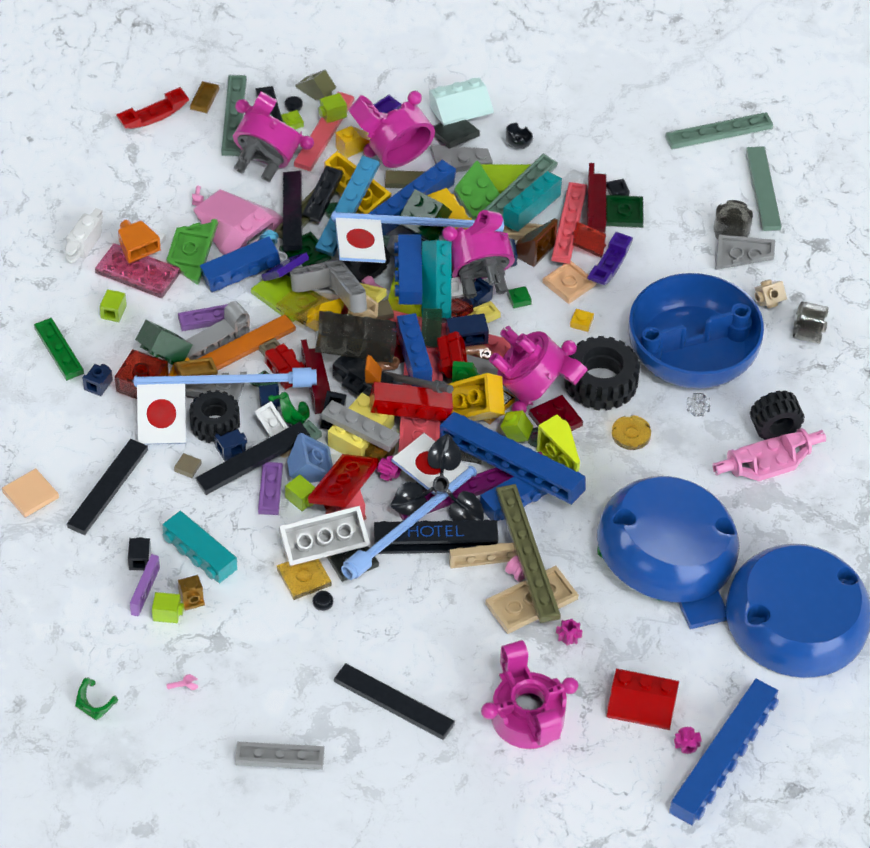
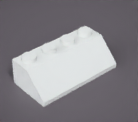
[279,506,370,566]

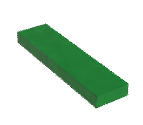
[34,317,84,381]

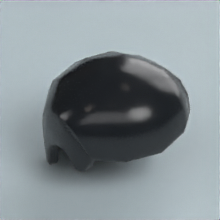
[506,123,533,149]

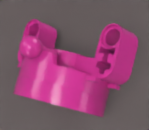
[348,91,435,168]
[481,640,579,749]

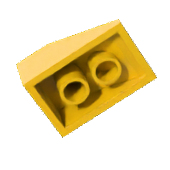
[448,373,505,421]

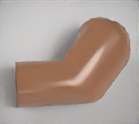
[466,345,493,360]
[378,357,400,371]

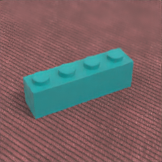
[503,171,562,232]
[422,240,452,319]
[162,510,238,584]

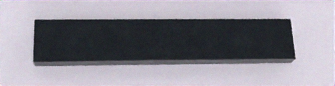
[283,170,303,251]
[195,421,311,495]
[67,438,148,535]
[334,663,455,740]

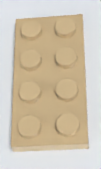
[485,566,579,634]

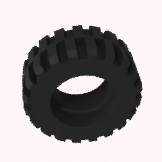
[564,336,640,411]

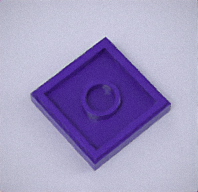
[261,253,309,281]

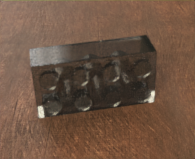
[315,311,396,363]

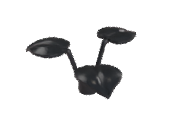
[391,434,484,521]

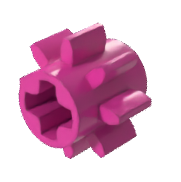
[377,456,402,482]
[556,618,583,646]
[674,727,702,754]

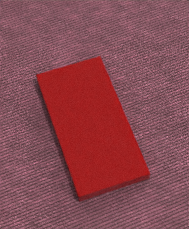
[308,454,379,508]

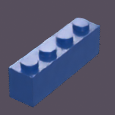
[394,234,423,305]
[200,236,281,293]
[396,313,433,387]
[480,476,548,521]

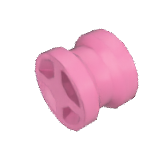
[505,555,525,582]

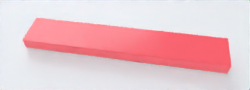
[294,91,354,172]
[551,182,587,264]

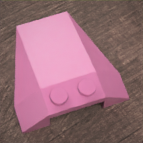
[194,189,283,255]

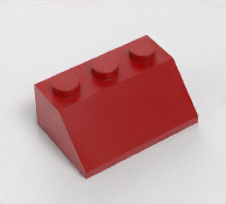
[606,668,679,730]

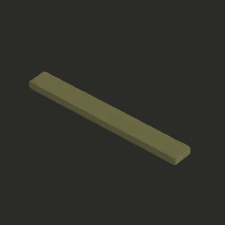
[496,484,561,623]

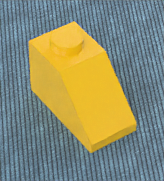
[336,126,370,158]
[306,298,344,336]

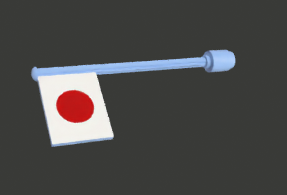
[331,211,504,263]
[133,367,317,444]
[341,433,477,580]

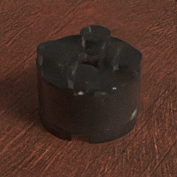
[713,200,753,239]
[793,301,829,344]

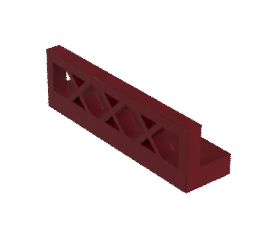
[587,163,606,233]
[301,339,331,414]

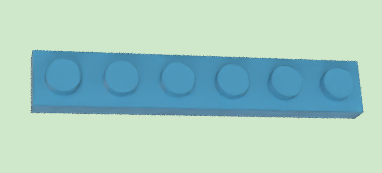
[315,155,380,257]

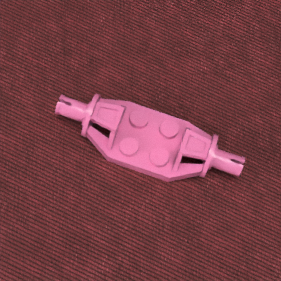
[712,428,826,481]

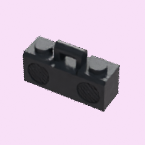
[333,350,393,397]

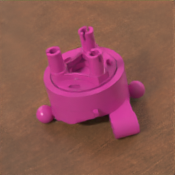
[489,326,588,413]

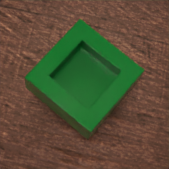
[507,286,532,309]

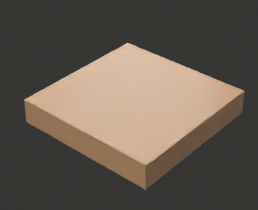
[542,261,596,304]
[2,468,59,517]

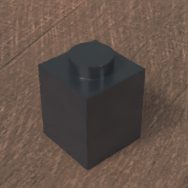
[128,537,151,570]

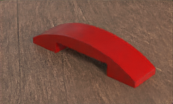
[116,87,189,128]

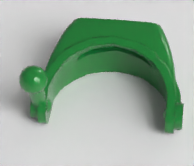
[268,392,310,425]
[75,678,118,720]

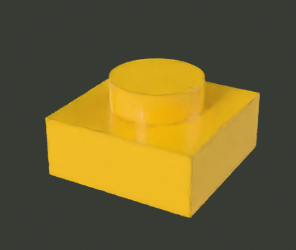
[570,309,594,332]

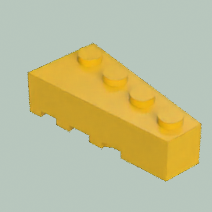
[324,151,391,214]

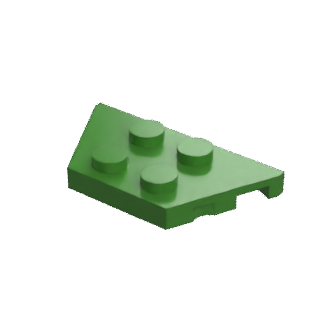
[454,161,500,220]
[166,219,218,285]

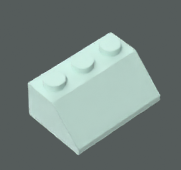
[429,78,494,126]

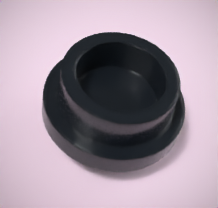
[285,96,303,112]
[313,590,334,611]

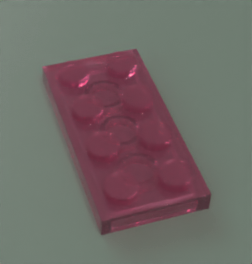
[95,243,181,298]

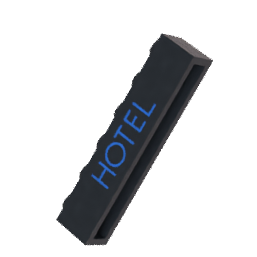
[374,519,498,554]

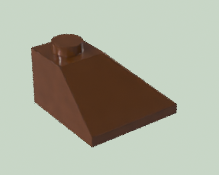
[516,218,558,267]

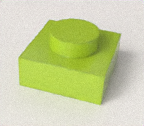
[281,110,304,129]

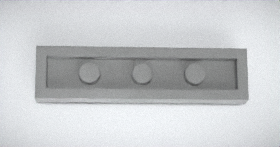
[321,400,400,452]
[235,742,324,770]

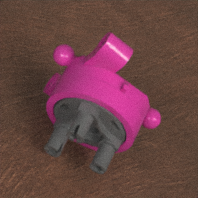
[233,91,314,182]
[442,210,515,299]

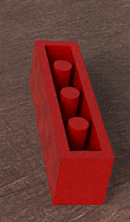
[370,382,453,421]

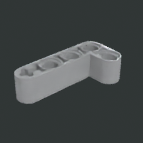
[186,301,250,360]

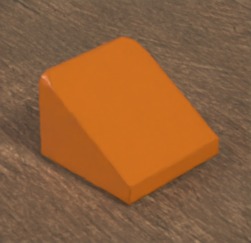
[365,355,382,383]

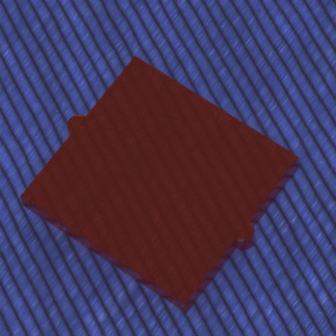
[572,221,606,258]

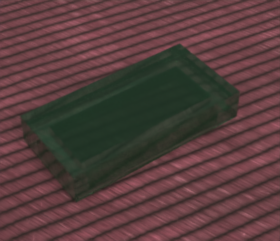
[422,308,443,348]

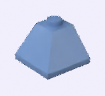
[287,433,333,483]

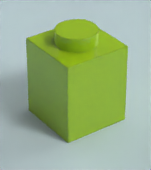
[318,93,347,123]
[100,289,127,322]
[500,410,533,442]
[285,475,315,512]
[152,592,184,624]

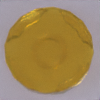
[612,415,651,450]

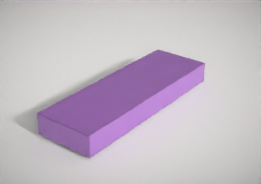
[178,304,228,331]
[258,462,283,515]
[130,554,160,617]

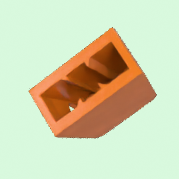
[118,220,161,264]

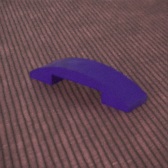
[587,232,633,285]

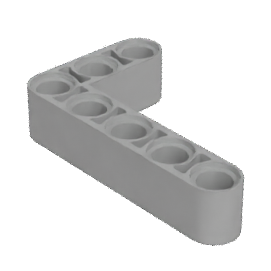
[290,260,367,313]

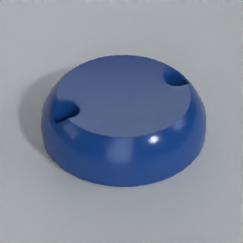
[628,273,764,389]
[597,476,740,602]
[726,544,870,678]

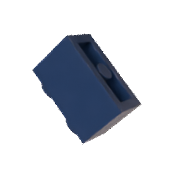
[446,313,489,347]

